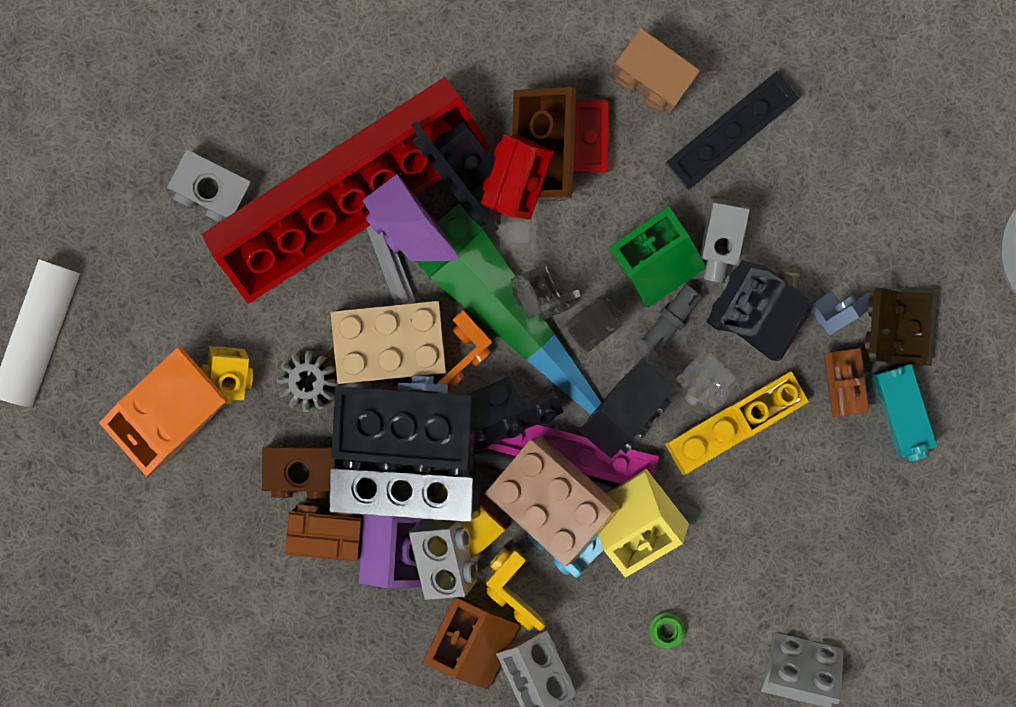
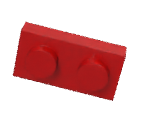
[573,100,609,173]

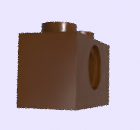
[262,447,337,498]

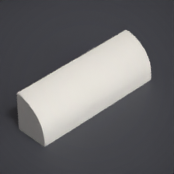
[0,260,80,408]

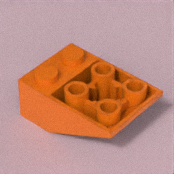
[99,346,228,477]

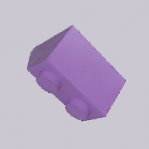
[362,174,459,261]
[359,514,427,588]

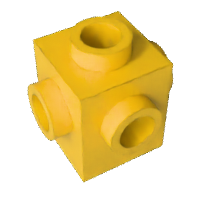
[200,346,253,404]

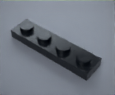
[665,71,800,190]

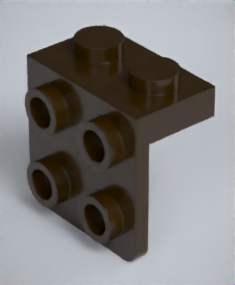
[865,287,937,366]

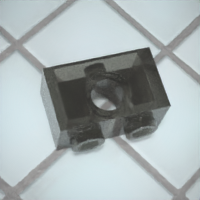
[563,297,622,354]

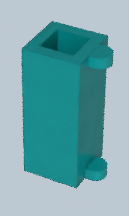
[872,364,937,462]

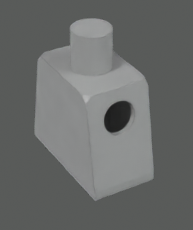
[699,197,750,283]

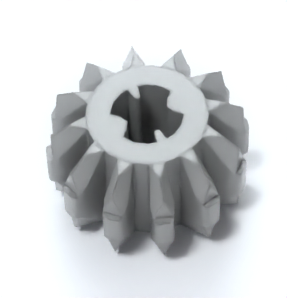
[277,351,338,412]

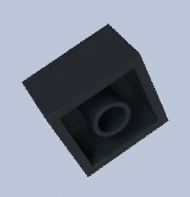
[578,358,675,458]

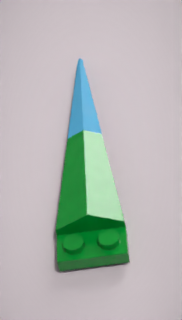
[415,203,601,415]

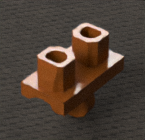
[823,348,869,418]

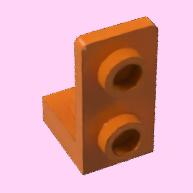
[436,311,492,391]

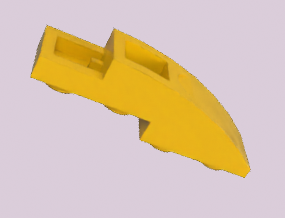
[665,371,809,475]

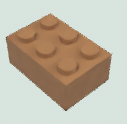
[485,436,621,567]

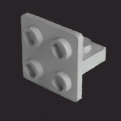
[761,633,843,707]

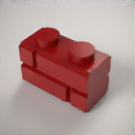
[481,134,554,220]

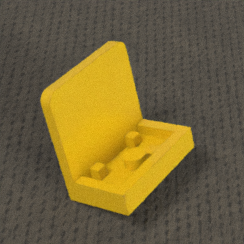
[485,545,546,631]

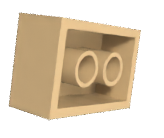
[330,301,447,384]

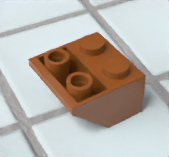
[423,597,520,690]

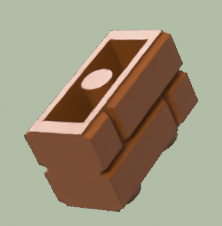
[285,504,363,562]

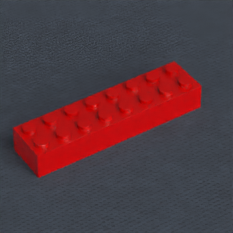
[201,77,490,304]

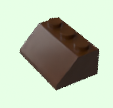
[512,87,576,201]

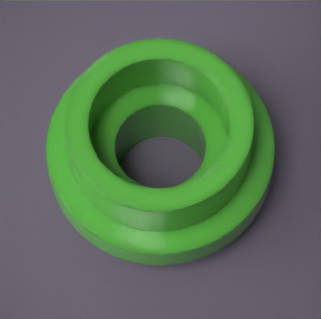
[649,613,685,649]

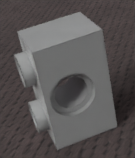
[167,149,254,222]

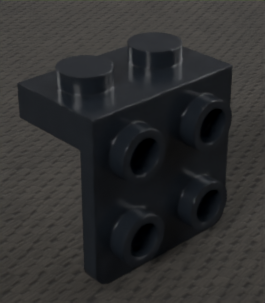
[706,260,813,361]

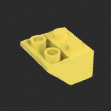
[598,469,689,578]

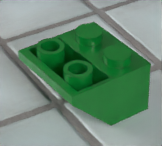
[607,206,706,308]

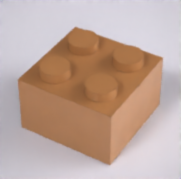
[612,28,700,115]

